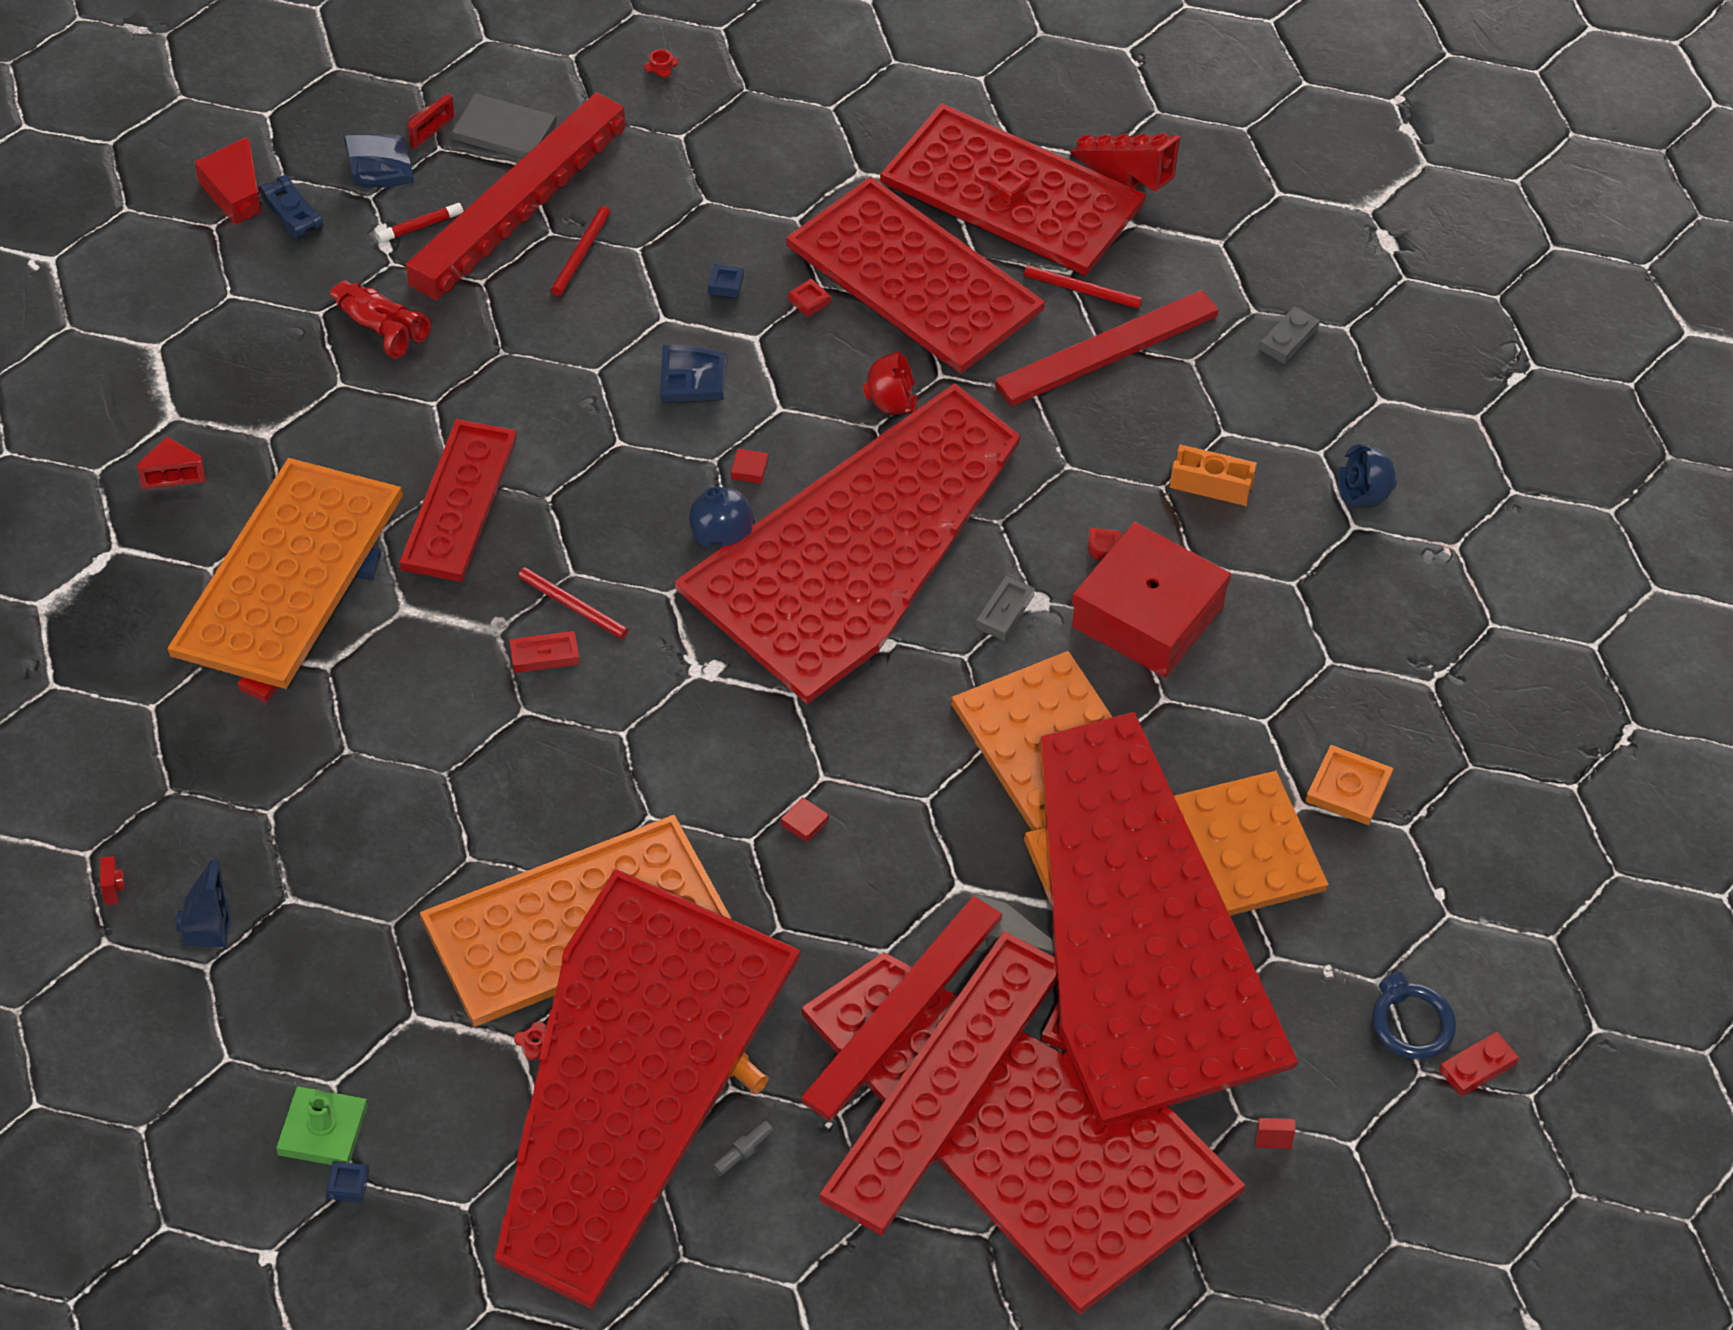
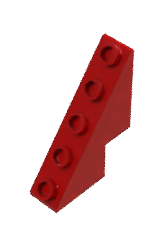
[1070,133,1180,192]

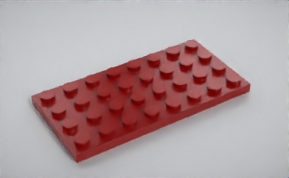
[880,103,1146,276]
[786,176,1045,374]

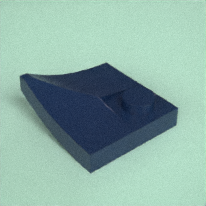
[660,345,728,402]

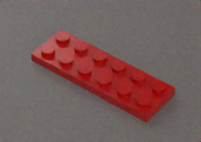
[399,419,517,582]

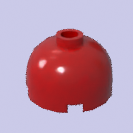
[863,351,917,415]

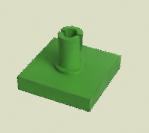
[277,1086,368,1165]

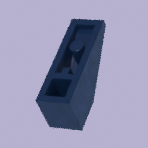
[176,860,231,947]

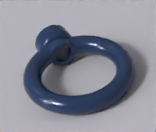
[1372,972,1456,1060]

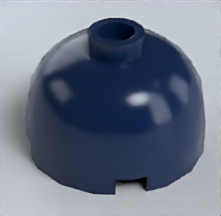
[1338,444,1397,508]
[689,487,755,547]

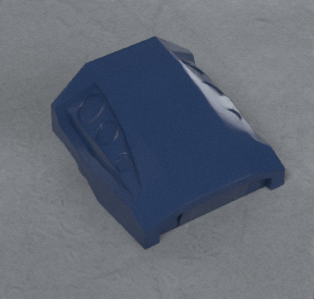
[344,133,414,188]

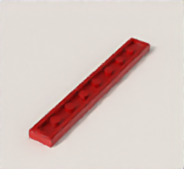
[995,290,1219,407]
[801,896,1002,1122]

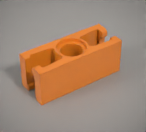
[1170,445,1257,506]

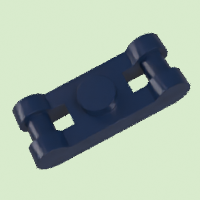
[259,174,324,239]

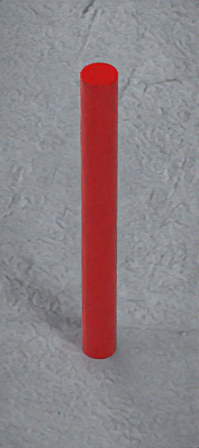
[551,206,611,296]
[1024,265,1142,309]
[518,567,629,640]

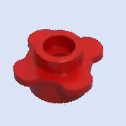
[644,49,678,77]
[514,1022,546,1060]

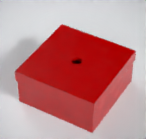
[1072,521,1231,678]

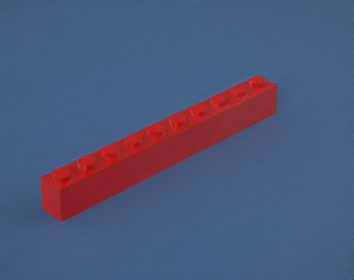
[406,92,626,301]

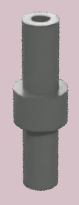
[712,1121,774,1177]

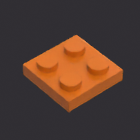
[1306,745,1394,826]

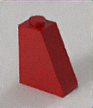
[195,137,261,225]

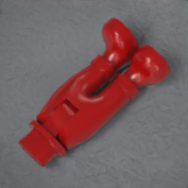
[330,280,432,359]

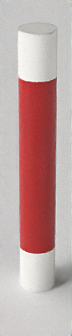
[376,203,463,243]

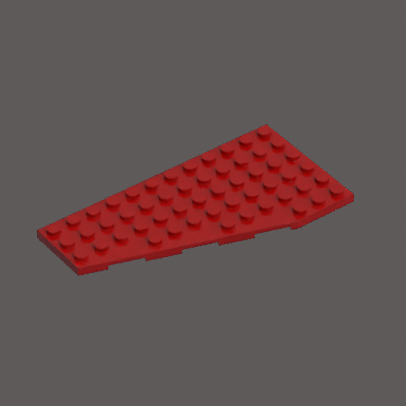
[675,383,1020,704]
[1039,712,1298,1127]
[495,869,801,1310]
[802,952,1245,1315]

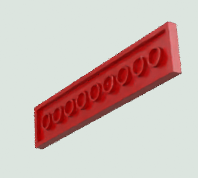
[819,931,1057,1236]

